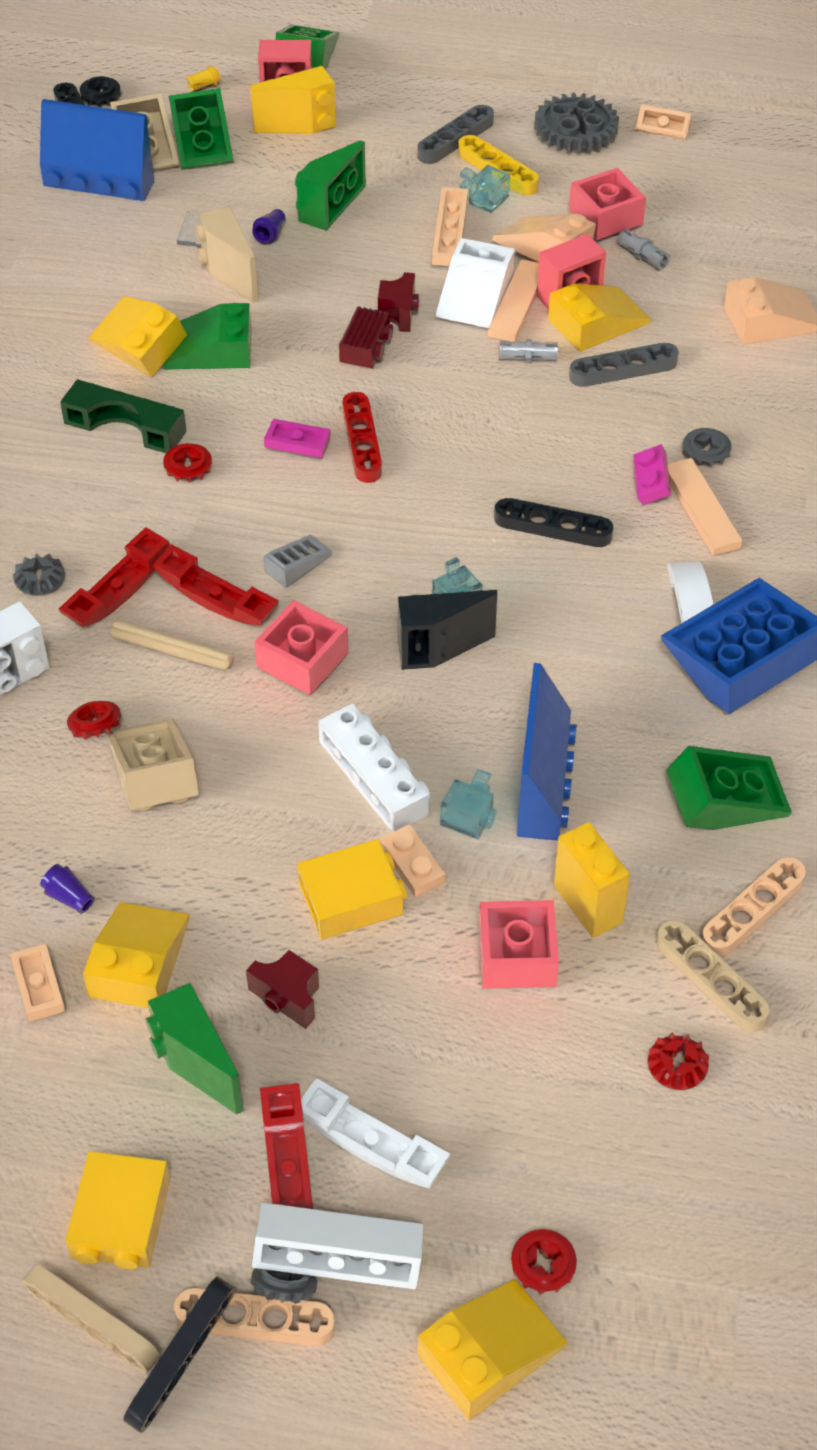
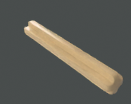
[111,619,234,671]

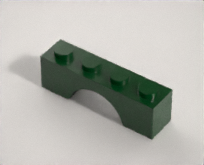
[60,379,187,453]

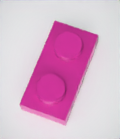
[264,419,331,458]
[633,444,671,505]

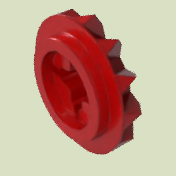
[163,443,212,483]
[67,701,122,739]
[648,1032,709,1090]
[511,1229,577,1295]

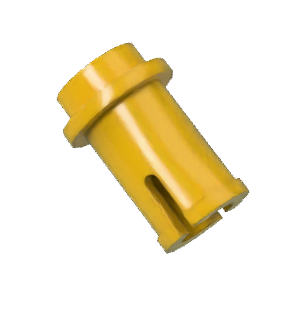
[186,65,221,92]

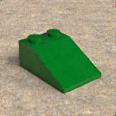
[275,24,339,69]
[169,88,234,170]
[295,140,366,231]
[163,303,252,370]
[666,746,792,830]
[145,983,243,1114]

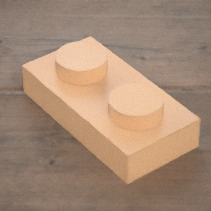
[379,824,446,897]
[10,943,65,1022]

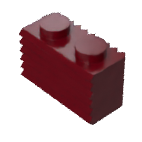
[339,306,393,369]

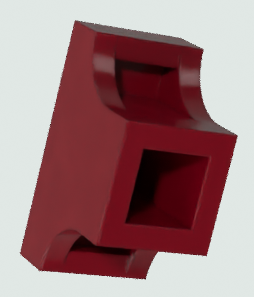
[377,272,419,332]
[246,950,319,1029]

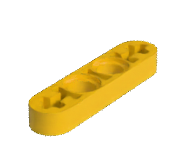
[458,135,539,195]

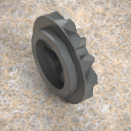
[683,428,732,467]
[13,553,65,595]
[251,1268,318,1304]

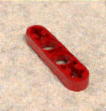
[342,392,382,483]

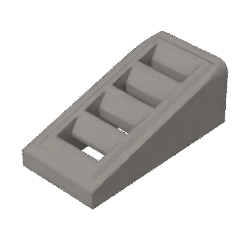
[263,534,332,587]

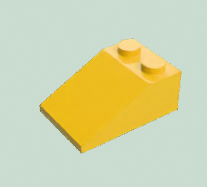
[250,66,336,134]
[548,283,651,352]
[88,296,187,378]
[83,902,190,1008]
[417,1279,568,1421]

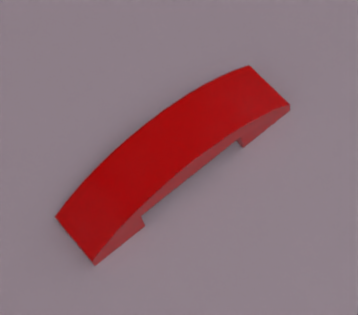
[58,527,170,627]
[153,544,279,625]
[260,1083,313,1209]

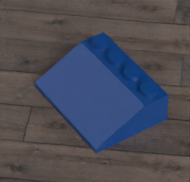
[40,99,154,201]
[661,577,817,714]
[517,663,577,841]

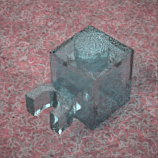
[460,165,510,213]
[432,557,483,594]
[440,769,497,840]

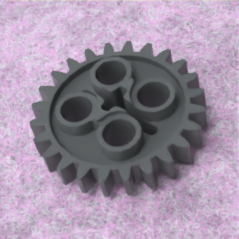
[534,93,619,154]

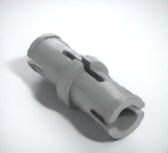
[617,228,670,270]
[499,339,558,363]

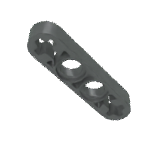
[418,105,494,164]
[569,343,679,387]

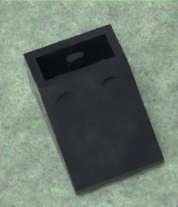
[398,590,498,670]

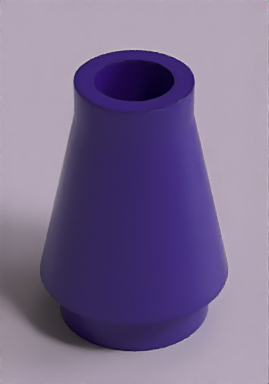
[252,209,286,244]
[40,864,95,914]

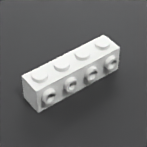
[318,703,430,832]
[252,1202,423,1289]

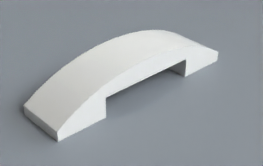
[668,561,713,623]
[301,1078,450,1189]

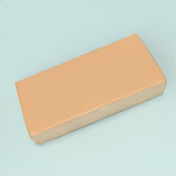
[635,104,692,139]

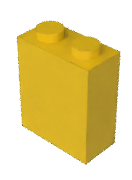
[554,821,630,938]
[297,839,407,940]
[65,1151,170,1270]

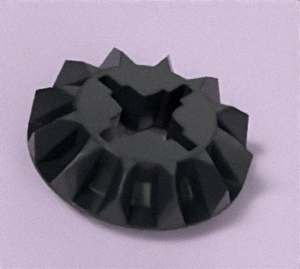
[79,76,121,106]

